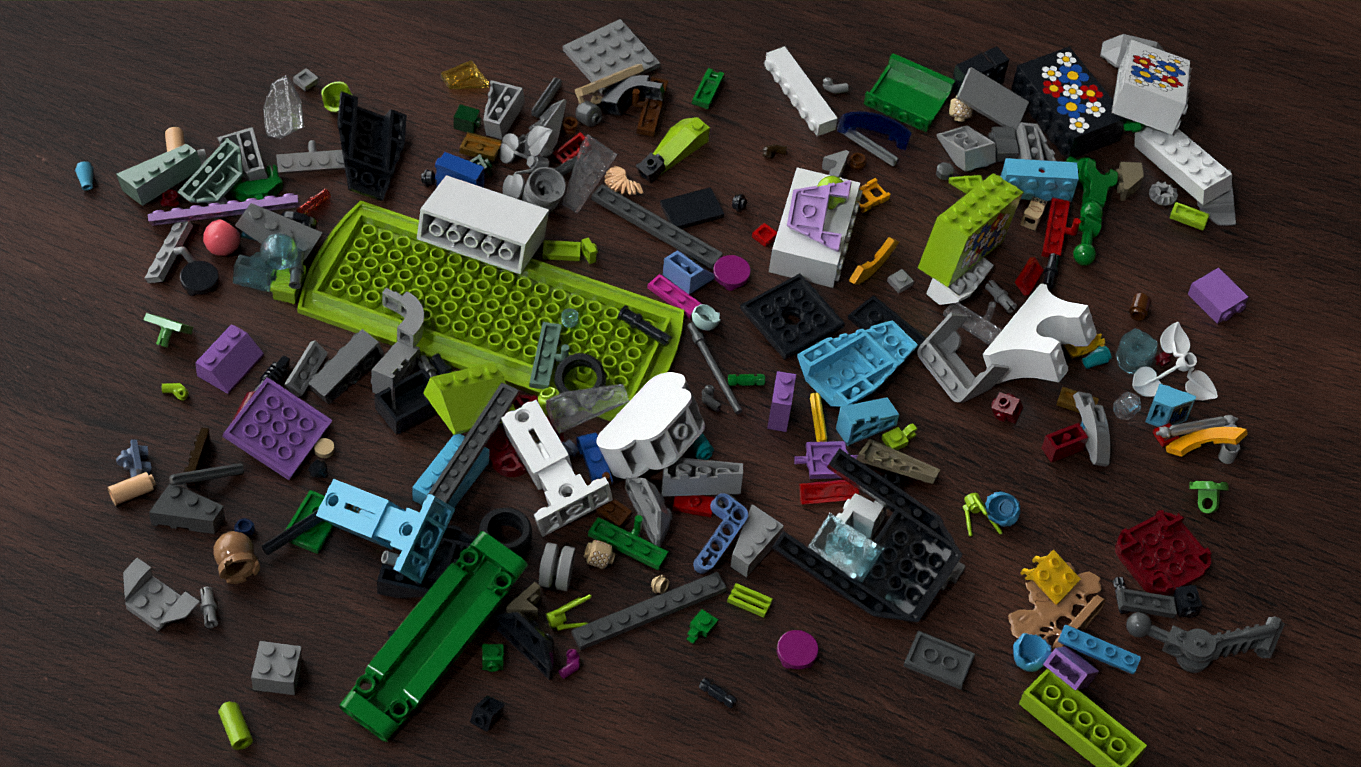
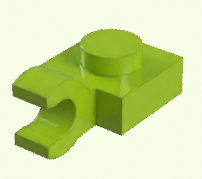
[881,423,917,450]

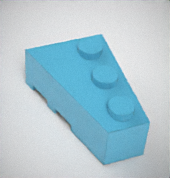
[836,397,899,446]

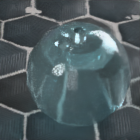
[260,233,298,270]

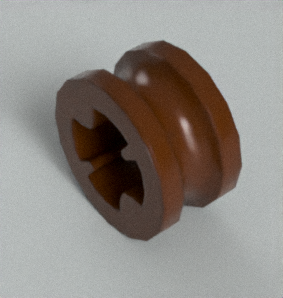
[562,117,578,134]

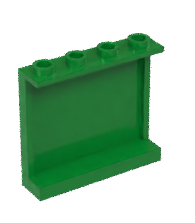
[864,53,955,132]

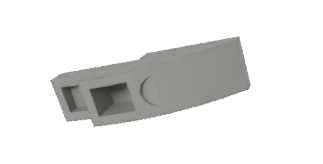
[1073,392,1110,467]

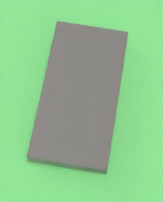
[956,67,1029,132]

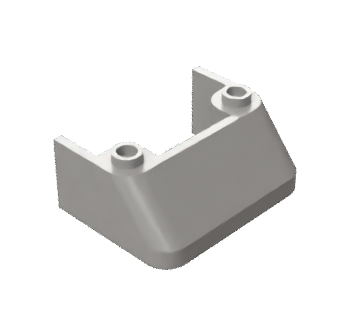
[917,312,1010,403]

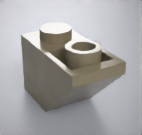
[1116,162,1144,201]

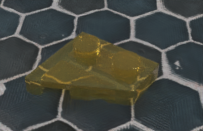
[441,60,489,89]

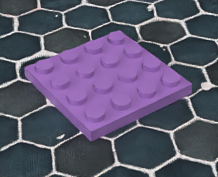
[222,377,332,480]

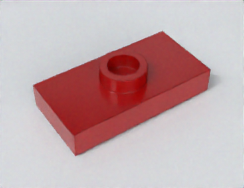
[1015,257,1044,296]
[672,495,715,518]

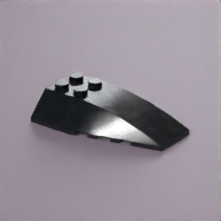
[337,92,407,201]

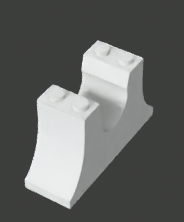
[983,284,1097,384]

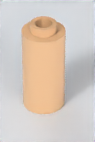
[165,127,185,152]
[108,472,156,506]

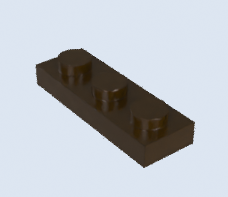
[183,427,211,488]

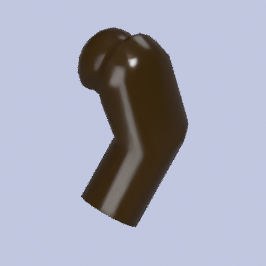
[762,144,787,158]

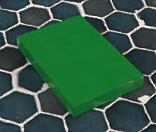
[285,490,335,554]

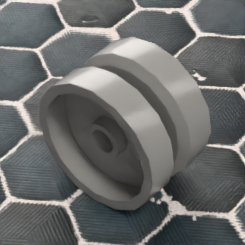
[539,542,576,592]

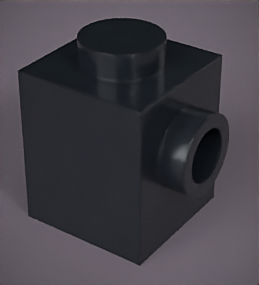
[1172,585,1203,618]

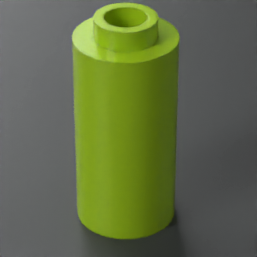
[218,701,253,750]

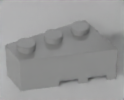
[483,80,525,139]
[1015,122,1056,161]
[217,127,268,181]

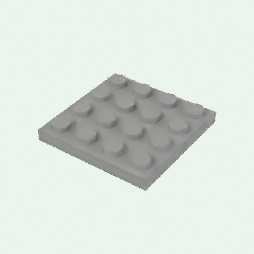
[563,19,660,95]

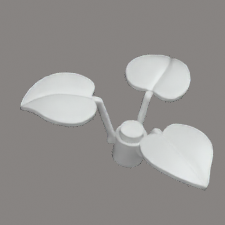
[1132,322,1218,401]

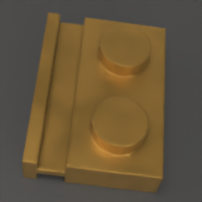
[459,132,502,162]

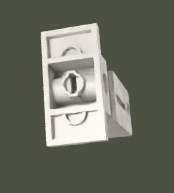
[501,400,613,537]

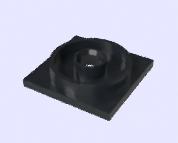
[740,273,845,360]

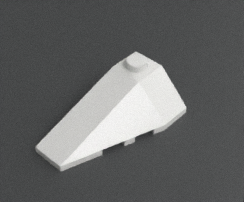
[926,258,994,305]

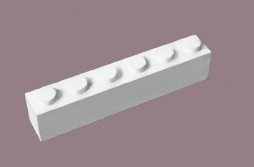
[765,47,837,136]

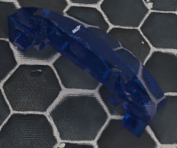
[837,111,912,150]

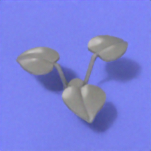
[499,126,554,200]

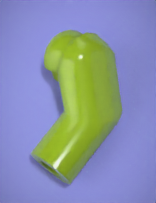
[162,383,189,400]

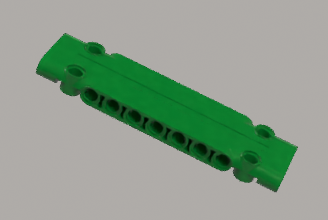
[339,531,528,742]

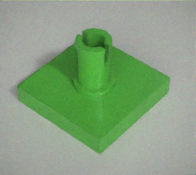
[144,313,194,348]

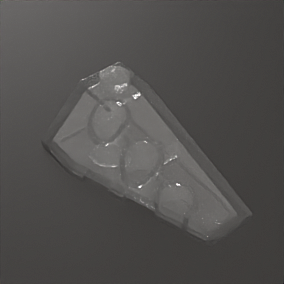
[546,384,629,434]

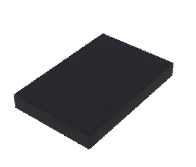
[660,187,724,229]

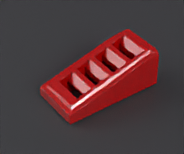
[553,132,593,164]

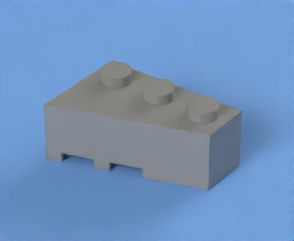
[371,341,420,400]
[730,504,784,578]

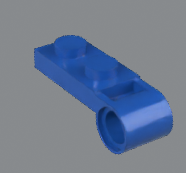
[576,432,613,484]

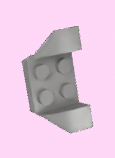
[1197,169,1236,226]
[123,558,200,631]

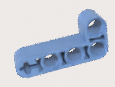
[693,493,748,574]

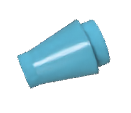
[75,162,94,190]

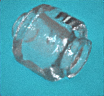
[1113,392,1142,420]

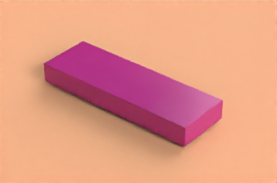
[647,274,702,318]

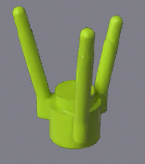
[963,493,1002,537]
[546,594,592,631]

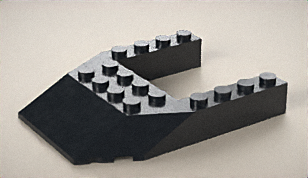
[771,448,963,622]

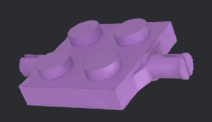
[794,441,858,479]

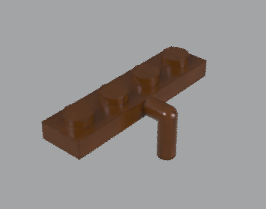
[632,77,669,137]
[573,470,632,528]

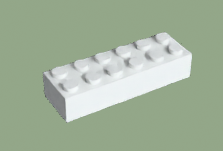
[1135,125,1232,205]

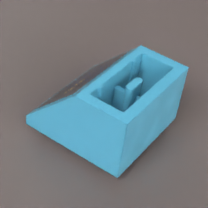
[1145,384,1196,427]

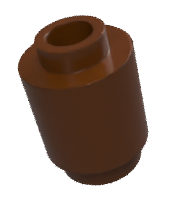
[1129,293,1151,321]

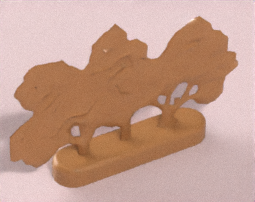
[1008,562,1106,650]

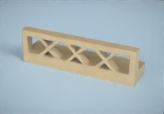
[575,64,644,105]

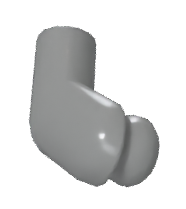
[823,78,848,94]

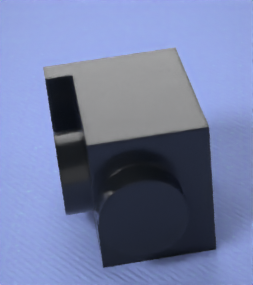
[635,153,666,184]

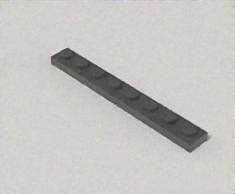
[591,184,723,269]
[425,383,519,504]
[572,572,727,650]

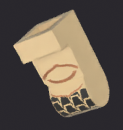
[1020,196,1047,231]

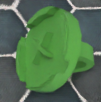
[1189,481,1229,514]

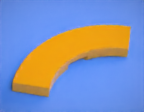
[849,237,899,285]
[1166,427,1248,457]

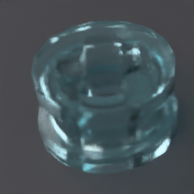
[561,308,578,328]

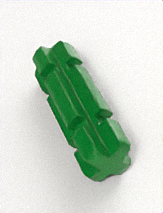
[728,374,765,386]

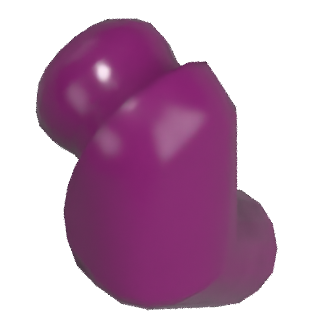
[559,649,580,679]

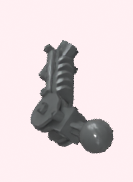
[1126,612,1285,673]

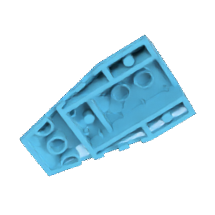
[797,320,918,406]

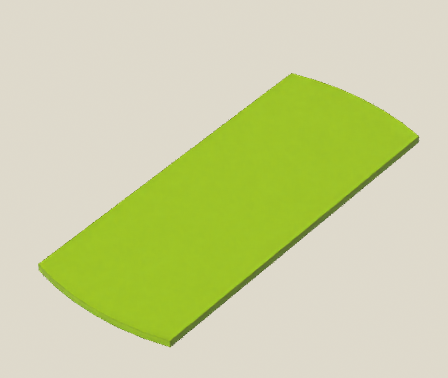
[297,200,684,421]

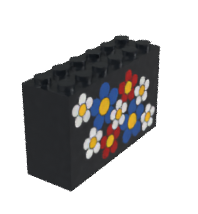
[1011,46,1127,160]

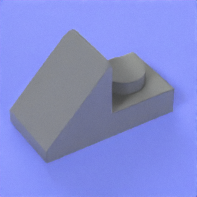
[822,150,849,178]

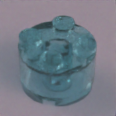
[1115,329,1158,374]

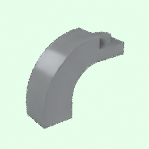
[382,288,424,348]

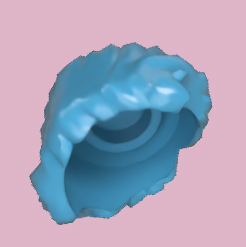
[985,492,1021,527]
[1013,633,1052,672]

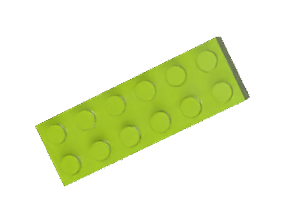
[1019,668,1147,767]

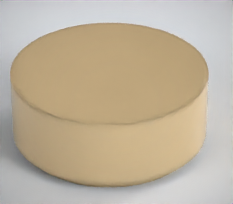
[314,438,334,458]

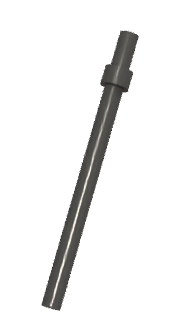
[687,322,742,415]

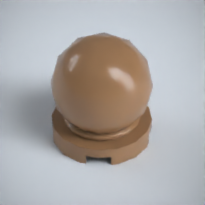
[213,531,260,584]

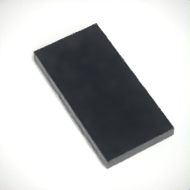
[847,295,926,364]

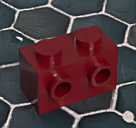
[1041,423,1088,463]

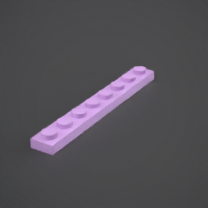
[148,193,300,226]

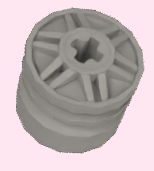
[521,167,566,213]

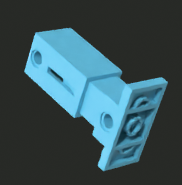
[316,479,455,584]

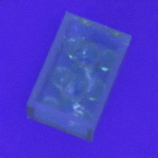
[808,513,884,582]

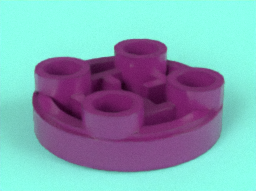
[713,255,751,291]
[777,630,818,669]

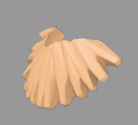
[605,166,643,195]

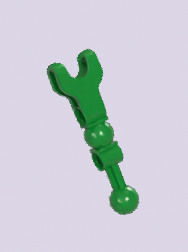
[1073,158,1118,266]

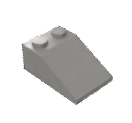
[937,126,996,172]

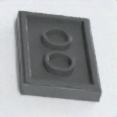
[904,631,975,689]

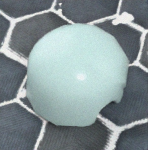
[692,304,721,331]

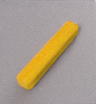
[810,393,827,442]

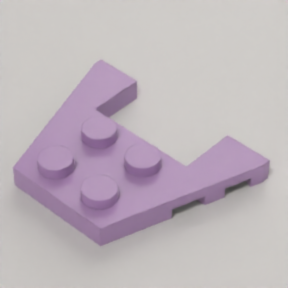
[787,180,852,252]

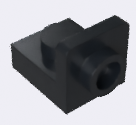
[470,695,505,732]

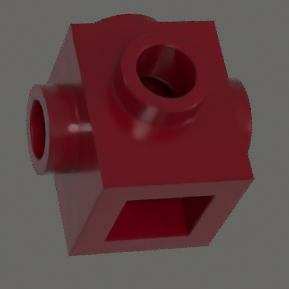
[991,392,1023,424]

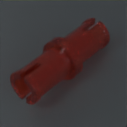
[296,188,331,215]

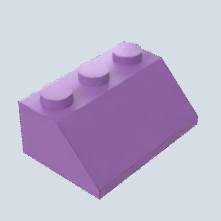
[195,324,264,394]

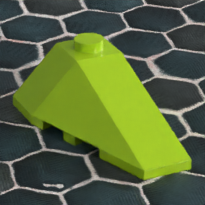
[652,117,710,175]

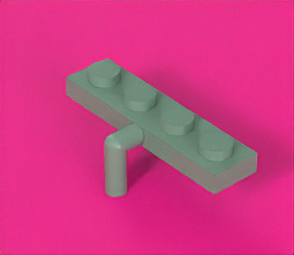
[529,322,569,389]

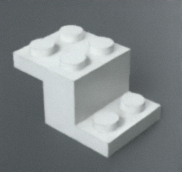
[831,493,888,546]

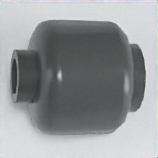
[576,101,602,127]

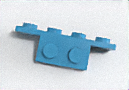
[1058,625,1141,674]

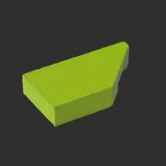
[948,175,983,194]

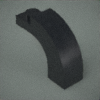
[601,75,666,116]

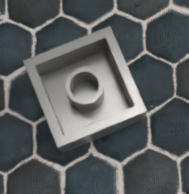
[251,641,302,695]

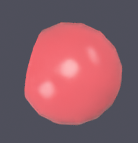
[203,219,241,256]

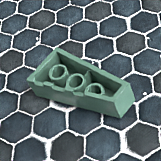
[116,144,202,206]

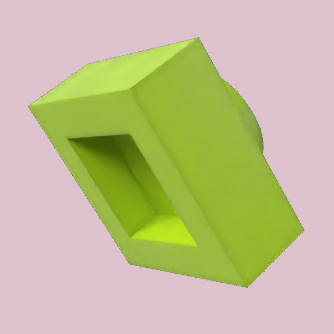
[581,237,598,264]

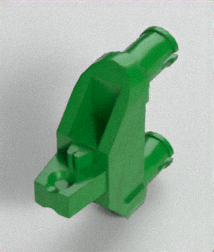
[230,164,283,202]

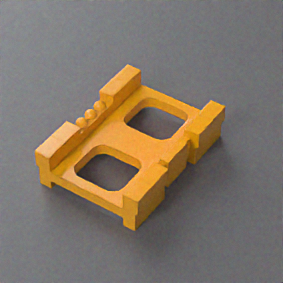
[857,178,891,213]

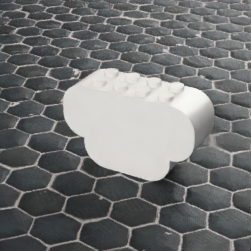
[596,372,705,479]

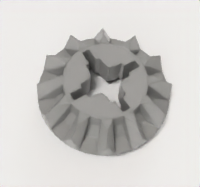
[1149,181,1178,206]

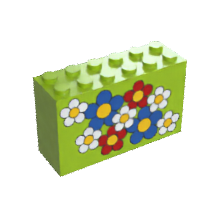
[918,173,1023,287]

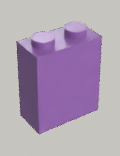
[1188,268,1248,324]
[767,371,796,432]
[1043,646,1099,691]

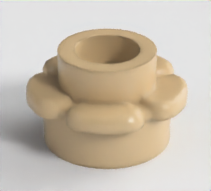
[651,575,669,594]

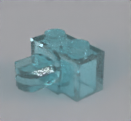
[233,252,276,292]

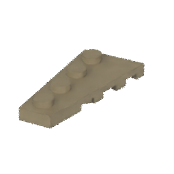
[856,439,940,484]

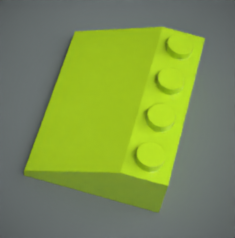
[423,363,515,435]

